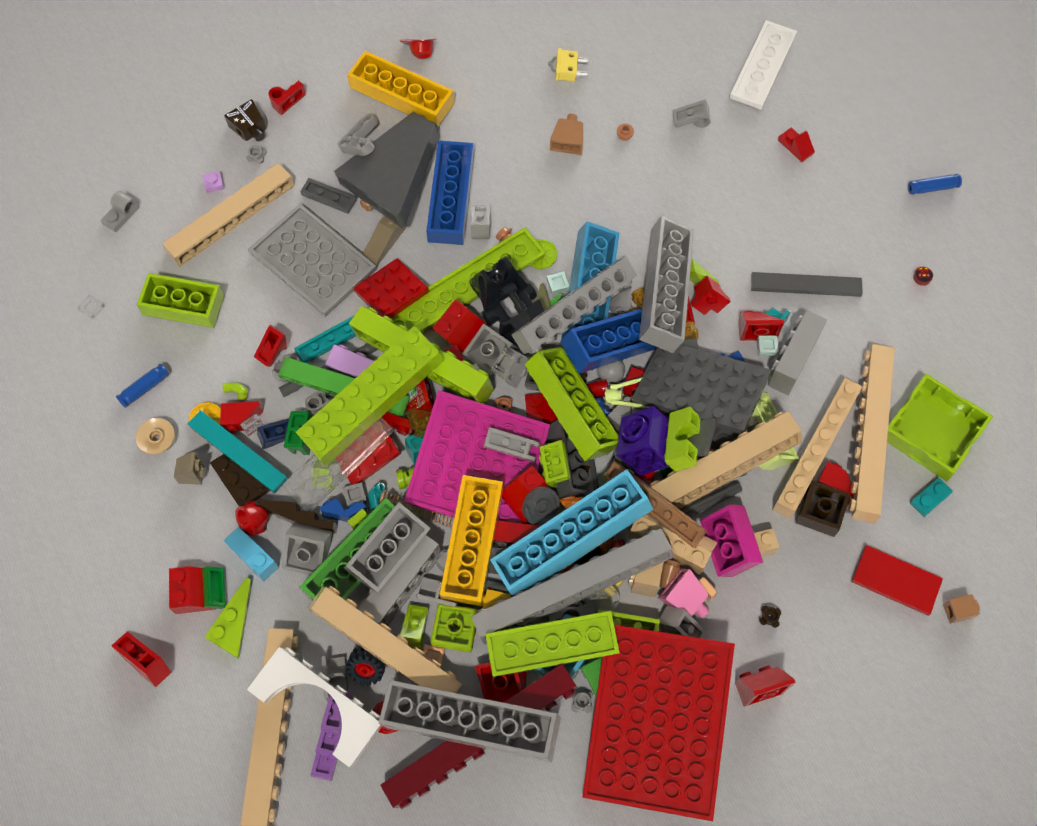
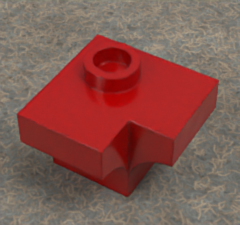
[691,276,731,315]

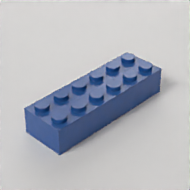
[426,140,474,245]
[561,309,657,374]

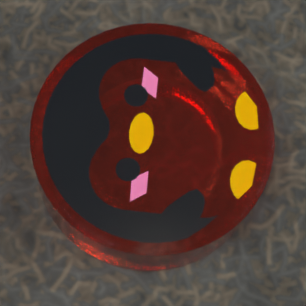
[913,267,933,286]

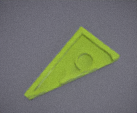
[205,577,251,659]

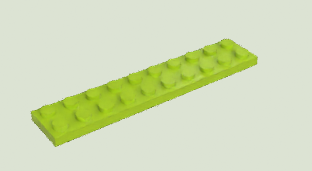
[391,227,546,333]

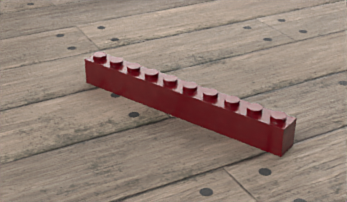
[380,664,578,810]

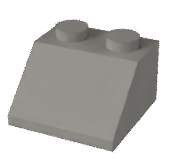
[462,324,519,375]
[282,523,332,575]

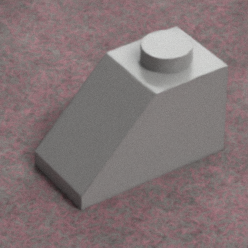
[659,605,707,639]

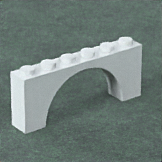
[247,647,382,768]

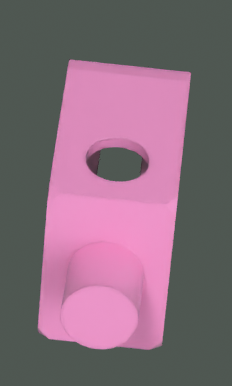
[658,569,709,618]

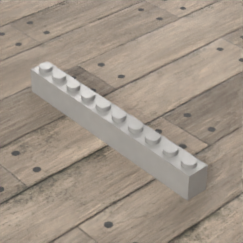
[471,529,674,645]

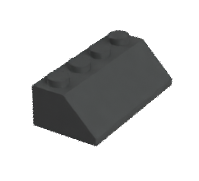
[546,420,599,499]

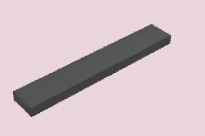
[751,272,863,297]

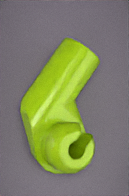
[222,383,248,400]

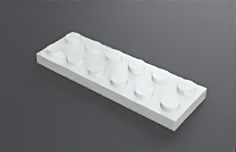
[729,20,797,110]

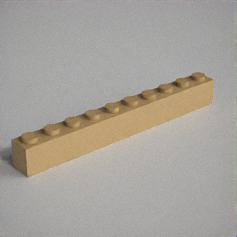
[849,344,895,524]
[240,628,299,826]

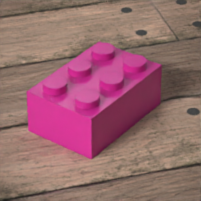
[700,505,763,577]

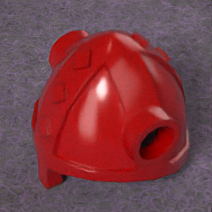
[235,501,269,536]

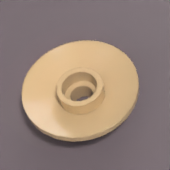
[136,418,175,455]

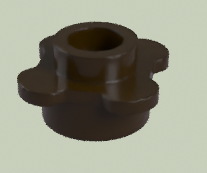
[759,605,781,628]

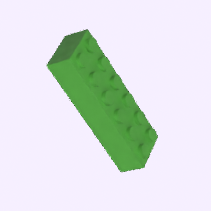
[299,498,394,600]

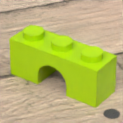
[664,407,701,472]

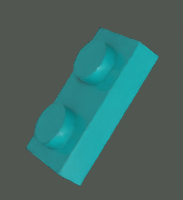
[910,478,953,517]

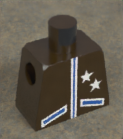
[224,99,266,141]

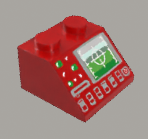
[406,377,435,422]

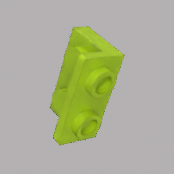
[539,440,571,488]

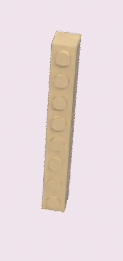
[163,163,294,267]
[772,378,862,519]
[307,586,462,693]

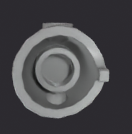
[609,287,634,316]

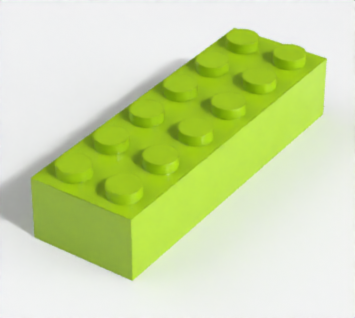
[524,347,619,461]

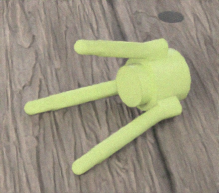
[605,377,649,409]

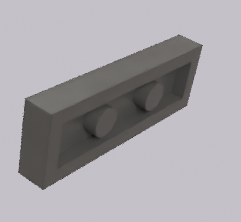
[300,178,356,214]

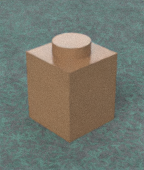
[943,594,980,624]

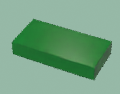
[202,566,226,609]

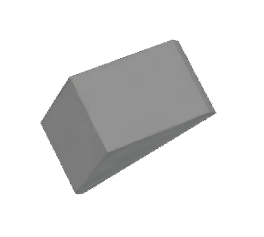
[607,397,631,433]

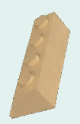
[629,513,717,575]

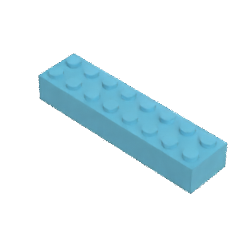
[490,470,653,596]

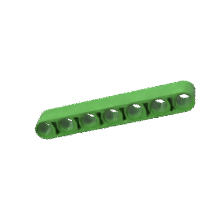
[278,357,410,416]

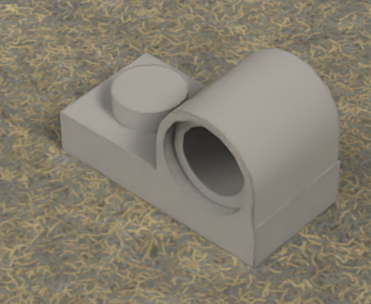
[673,99,711,128]
[101,191,140,232]
[471,205,490,239]

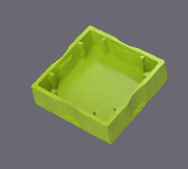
[887,373,993,482]

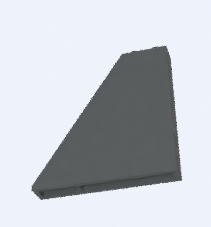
[334,111,439,228]

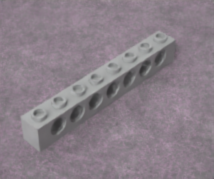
[511,257,637,354]

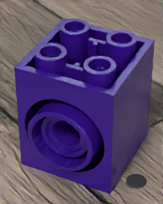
[616,406,670,476]

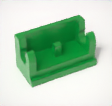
[283,411,313,455]

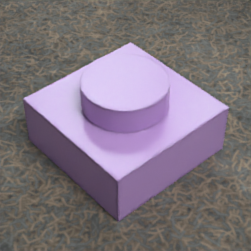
[202,171,224,193]

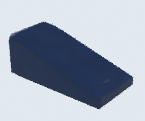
[257,419,289,449]

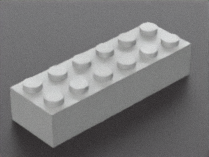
[347,535,440,649]

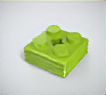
[430,603,478,652]

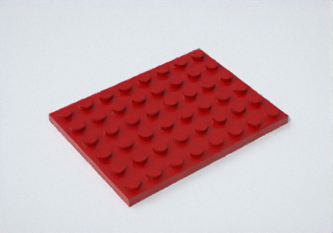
[582,625,735,822]

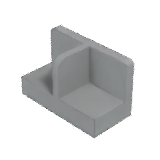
[416,577,459,607]
[321,656,348,702]

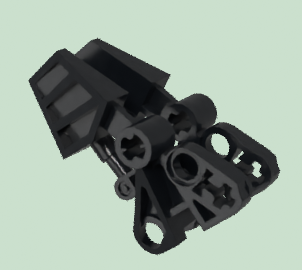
[469,256,545,354]

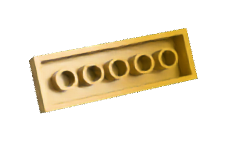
[347,51,454,128]
[440,475,503,606]

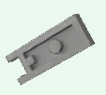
[483,427,540,462]

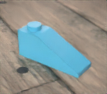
[223,527,279,582]

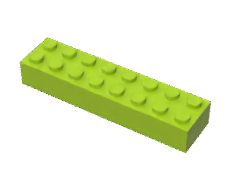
[349,305,494,404]
[296,326,444,466]

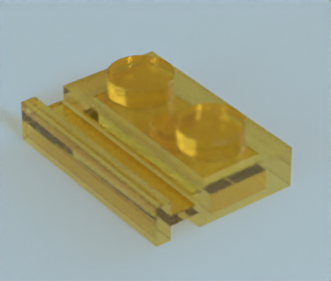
[406,409,431,438]

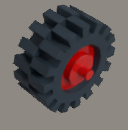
[346,646,386,686]

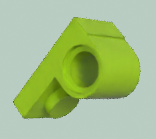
[400,604,429,650]

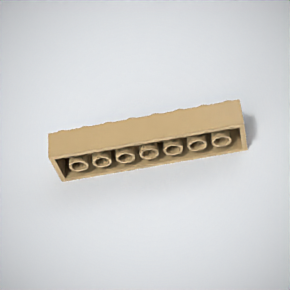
[649,411,801,509]

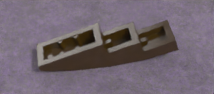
[257,499,337,534]

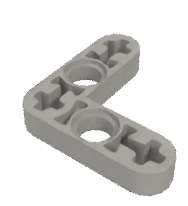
[338,113,378,156]

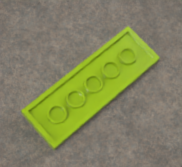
[485,611,619,677]

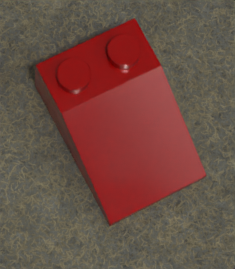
[735,665,796,707]

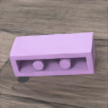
[324,344,375,378]

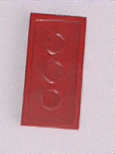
[851,545,943,616]

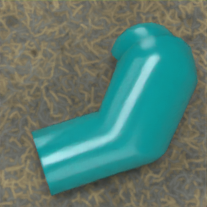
[368,482,386,511]

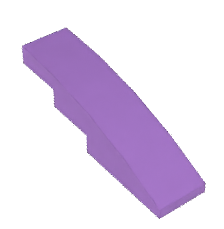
[310,690,353,781]

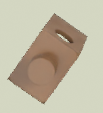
[550,113,583,155]

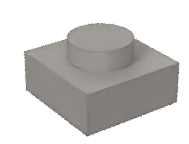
[343,482,367,507]

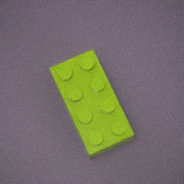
[137,273,224,328]

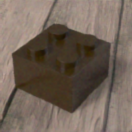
[796,481,851,537]

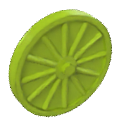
[531,239,557,269]

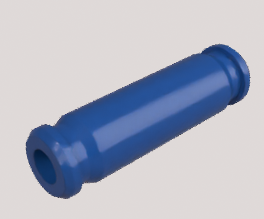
[908,174,962,195]
[116,364,169,408]

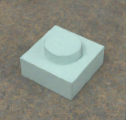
[547,271,569,295]
[757,336,779,356]

